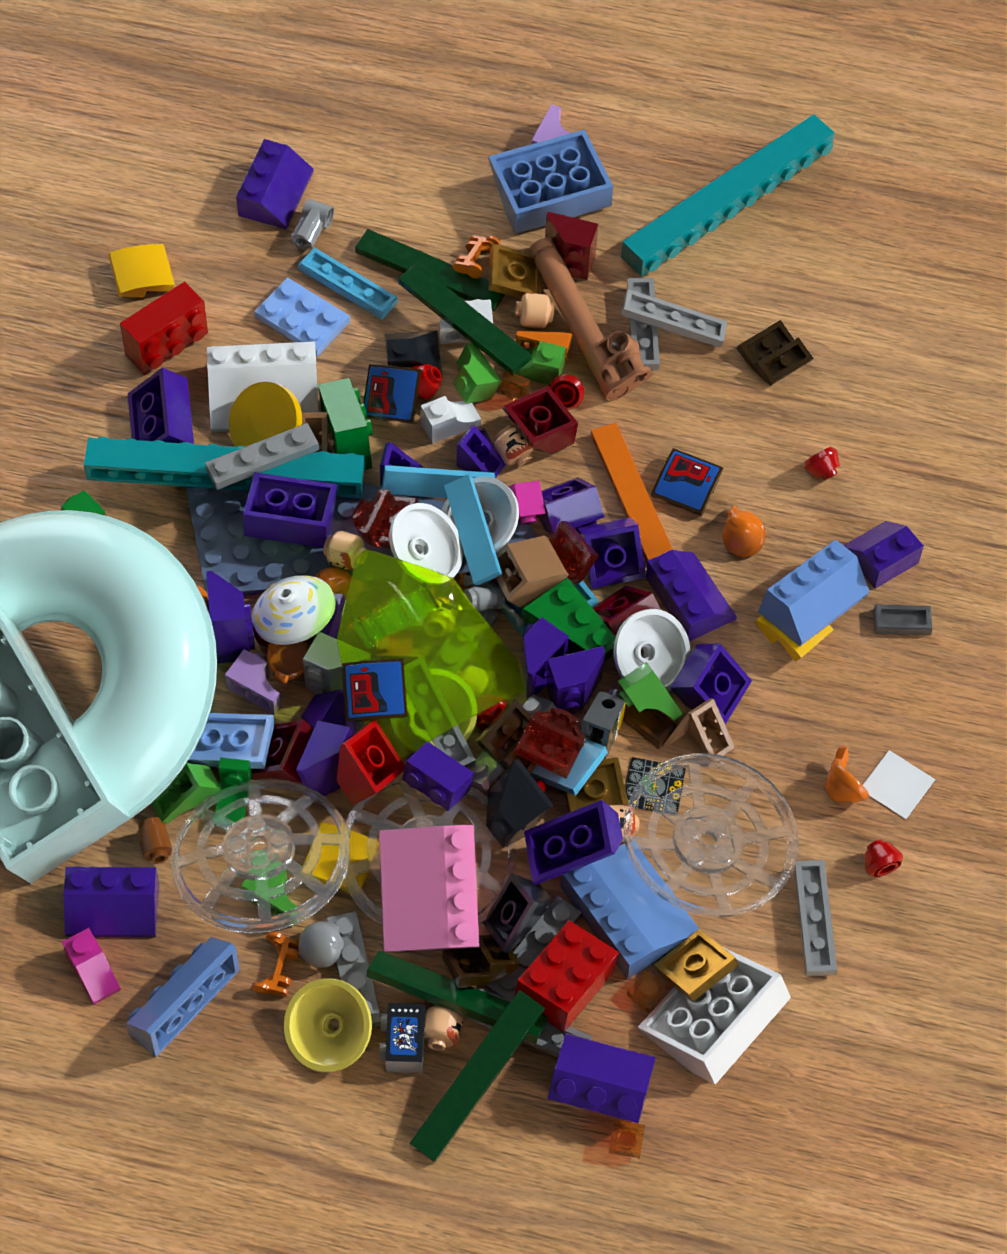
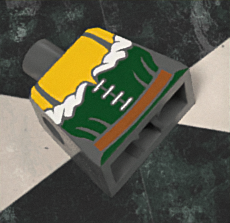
[580,689,626,759]

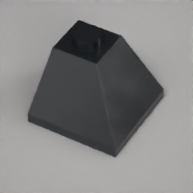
[385,330,442,375]
[486,759,553,848]
[483,873,551,954]

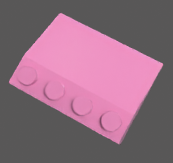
[379,825,479,952]

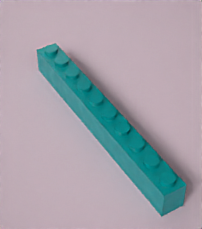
[621,114,835,277]
[84,437,365,498]

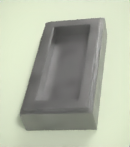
[873,605,932,635]

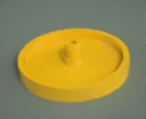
[229,382,302,447]

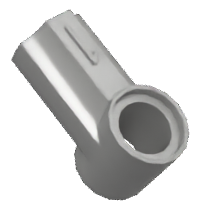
[291,199,334,250]

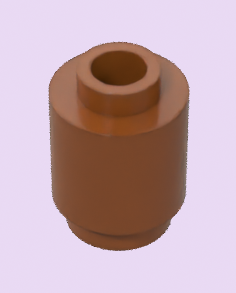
[137,817,173,864]

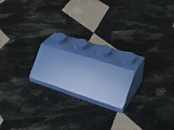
[758,539,869,647]
[126,937,240,1057]

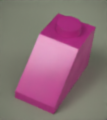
[509,481,545,525]
[62,928,121,1005]

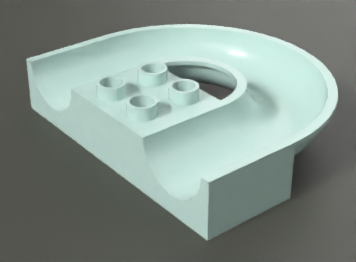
[0,510,217,884]

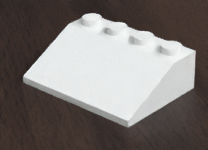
[207,342,319,432]
[638,947,791,1084]

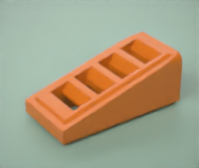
[515,331,573,364]

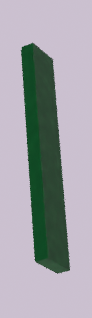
[355,229,505,312]
[398,263,532,376]
[366,950,548,1044]
[410,990,545,1162]

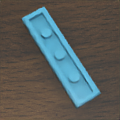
[298,247,398,320]
[382,465,495,498]
[444,474,502,586]

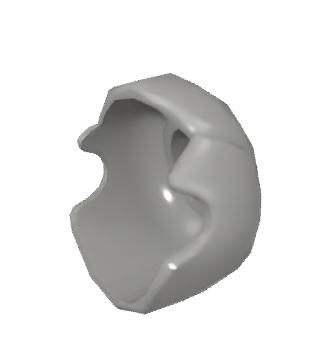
[298,921,344,968]

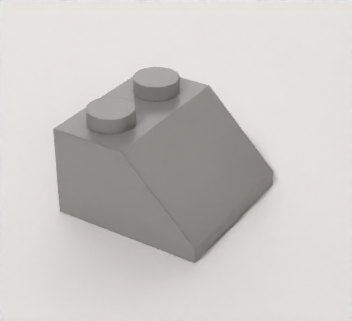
[303,632,371,694]

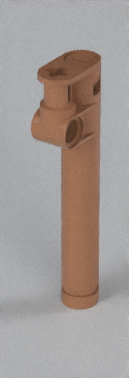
[529,238,652,401]

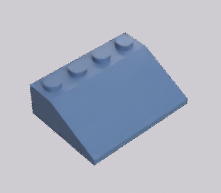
[488,129,613,234]
[560,841,699,980]

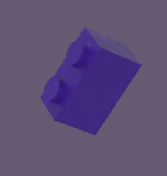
[402,741,474,812]

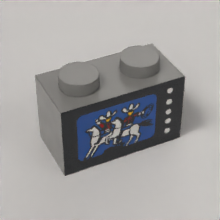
[379,1003,425,1073]

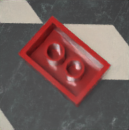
[120,281,208,375]
[514,920,619,1033]

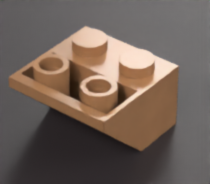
[496,536,569,609]

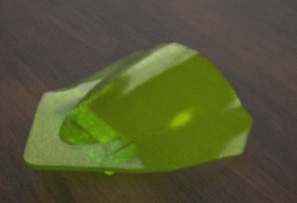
[337,550,526,759]

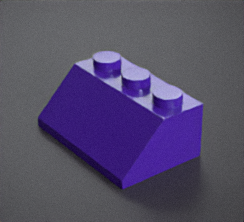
[236,139,314,230]
[128,367,194,444]
[243,472,337,548]
[646,550,737,642]
[206,571,255,664]
[524,800,623,885]
[63,867,159,937]
[548,1033,656,1123]

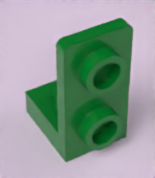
[213,757,252,828]

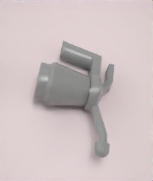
[462,575,525,627]

